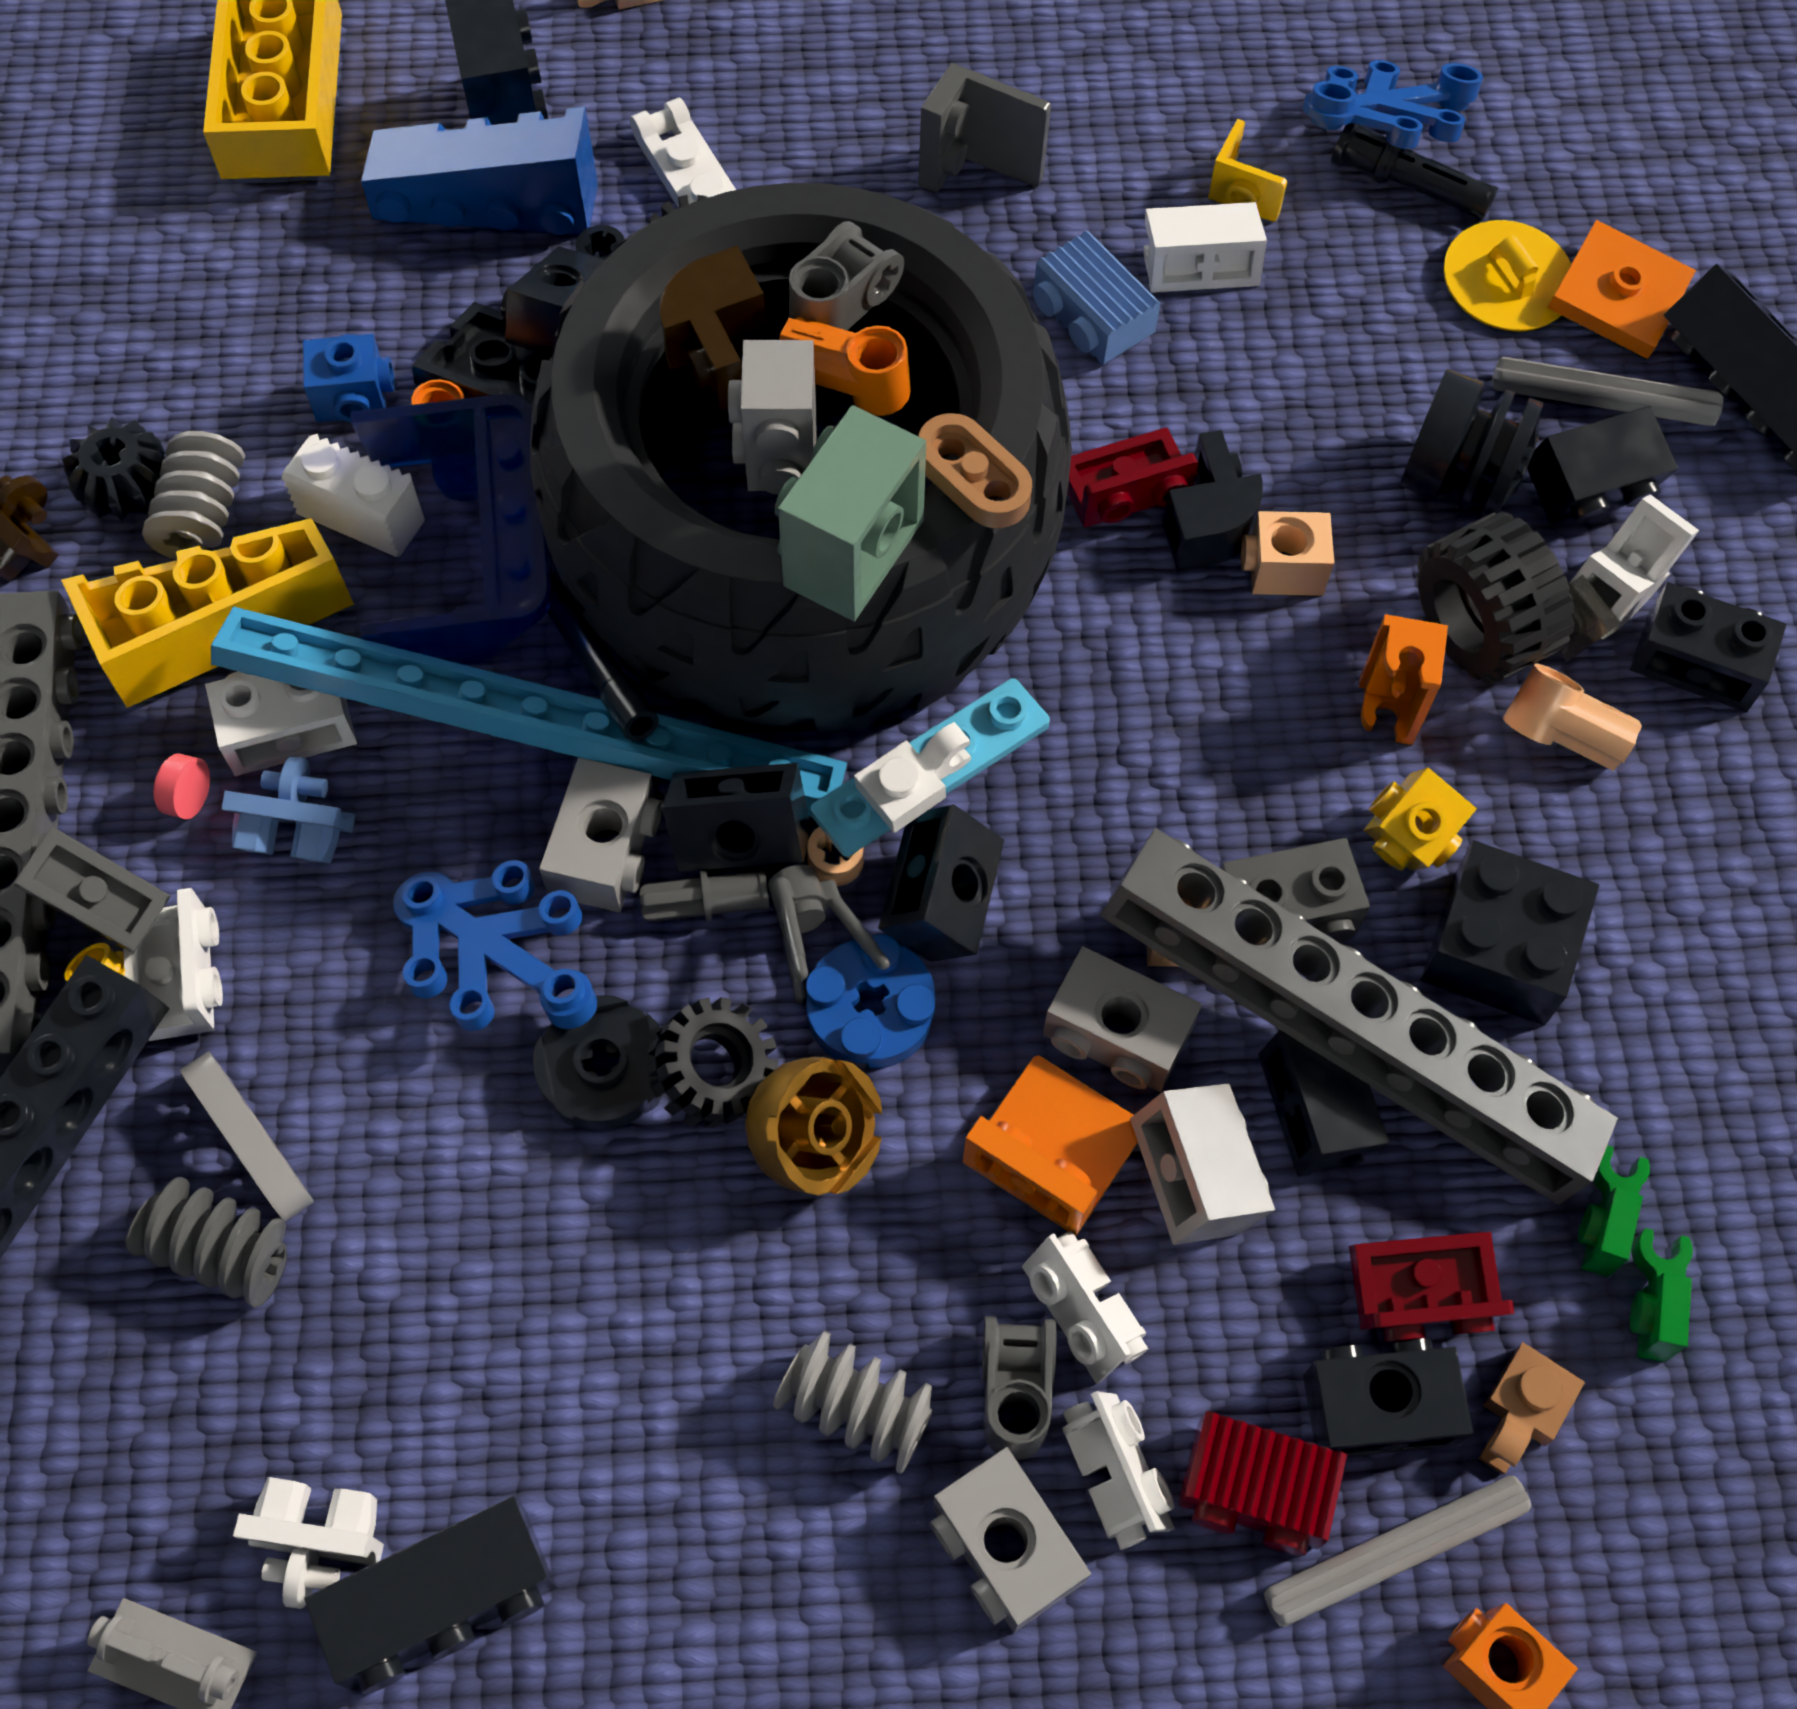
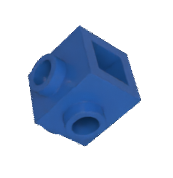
[303,334,395,423]

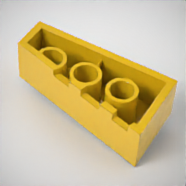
[61,518,354,708]

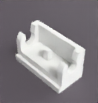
[1143,202,1267,293]

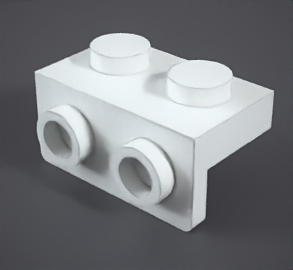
[123,888,223,1042]

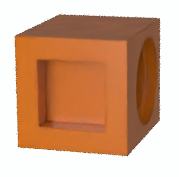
[1442,1603,1578,1709]

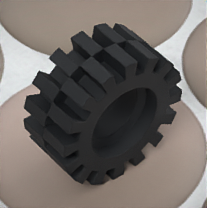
[646,997,779,1128]

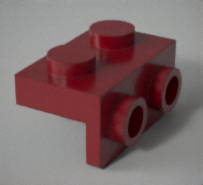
[1067,427,1199,528]
[1349,1231,1515,1342]

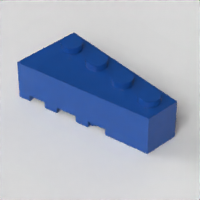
[361,106,598,235]

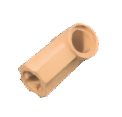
[1502,664,1642,771]

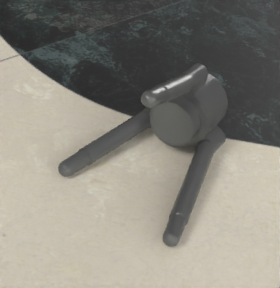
[768,865,890,1004]

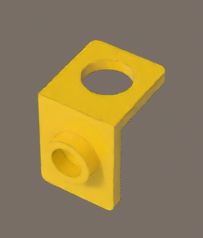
[1208,119,1287,222]

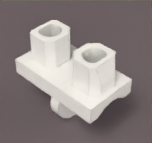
[233,1477,384,1609]

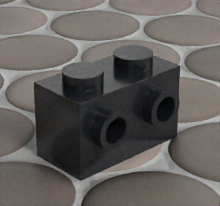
[1527,406,1678,523]
[1630,582,1787,712]

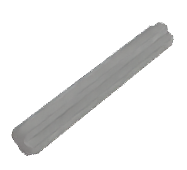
[1492,357,1723,426]
[1264,1475,1531,1627]

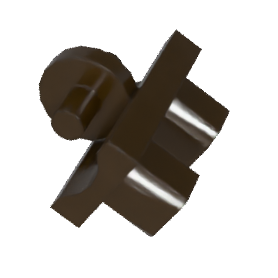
[0,475,59,581]

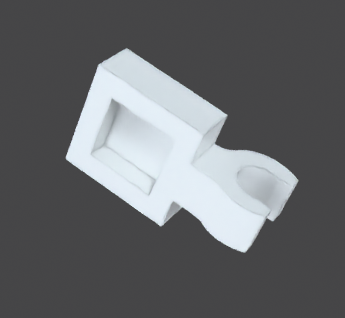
[854,722,971,833]

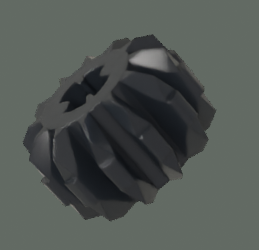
[62,417,166,521]

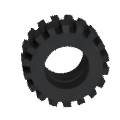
[1416,512,1575,684]

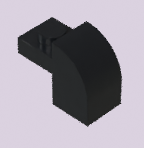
[1162,430,1263,572]

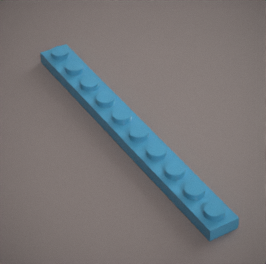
[211,606,847,816]

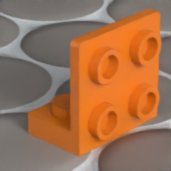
[963,1056,1138,1236]

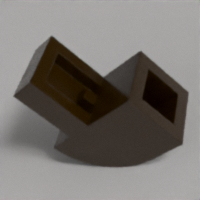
[660,245,767,410]

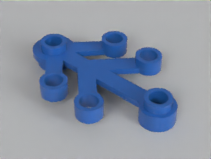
[1302,60,1483,149]
[393,860,597,1031]

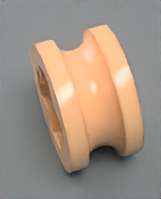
[807,827,864,887]

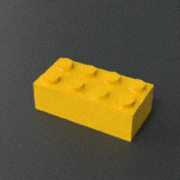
[203,0,342,179]

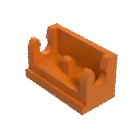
[1358,614,1448,745]

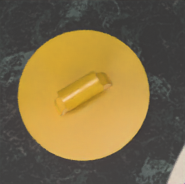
[1443,220,1571,332]

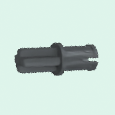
[640,869,769,922]

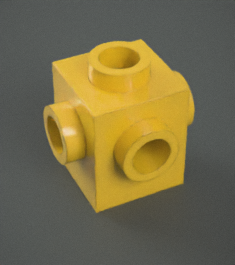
[1363,767,1477,871]

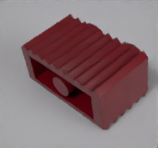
[1178,1411,1347,1556]

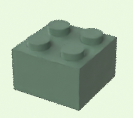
[775,405,926,622]

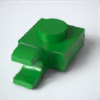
[1578,1145,1650,1278]
[1630,1228,1693,1362]

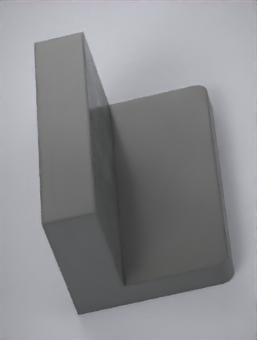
[14,827,171,954]

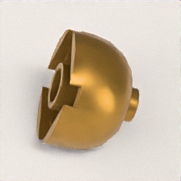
[745,1057,883,1195]

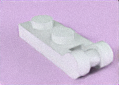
[630,97,736,207]

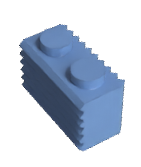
[1033,230,1161,365]

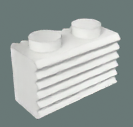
[282,434,425,557]

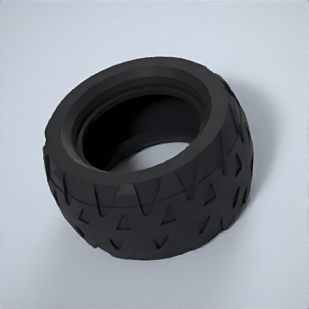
[530,183,1072,735]

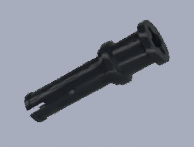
[1331,123,1499,221]

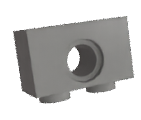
[539,757,663,913]
[1043,946,1202,1093]
[929,1447,1091,1633]

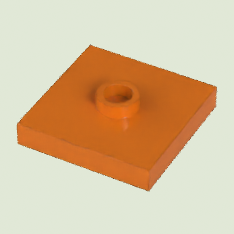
[1547,220,1696,359]

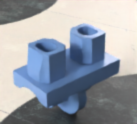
[221,756,356,864]

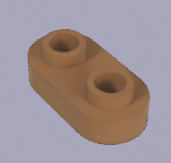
[918,413,1032,528]

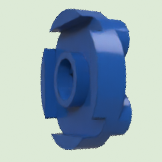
[806,934,935,1068]

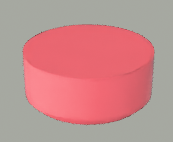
[153,753,210,820]

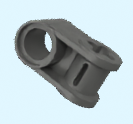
[789,221,905,330]
[982,1316,1056,1461]

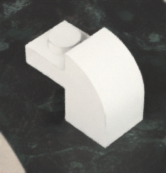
[1569,495,1699,640]

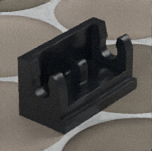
[1258,1030,1389,1177]

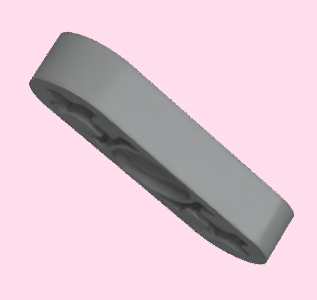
[179,1051,314,1222]

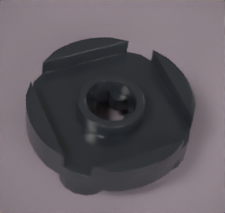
[533,995,662,1130]

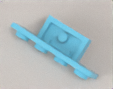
[810,678,1050,857]

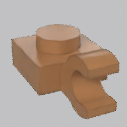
[1478,1342,1585,1475]

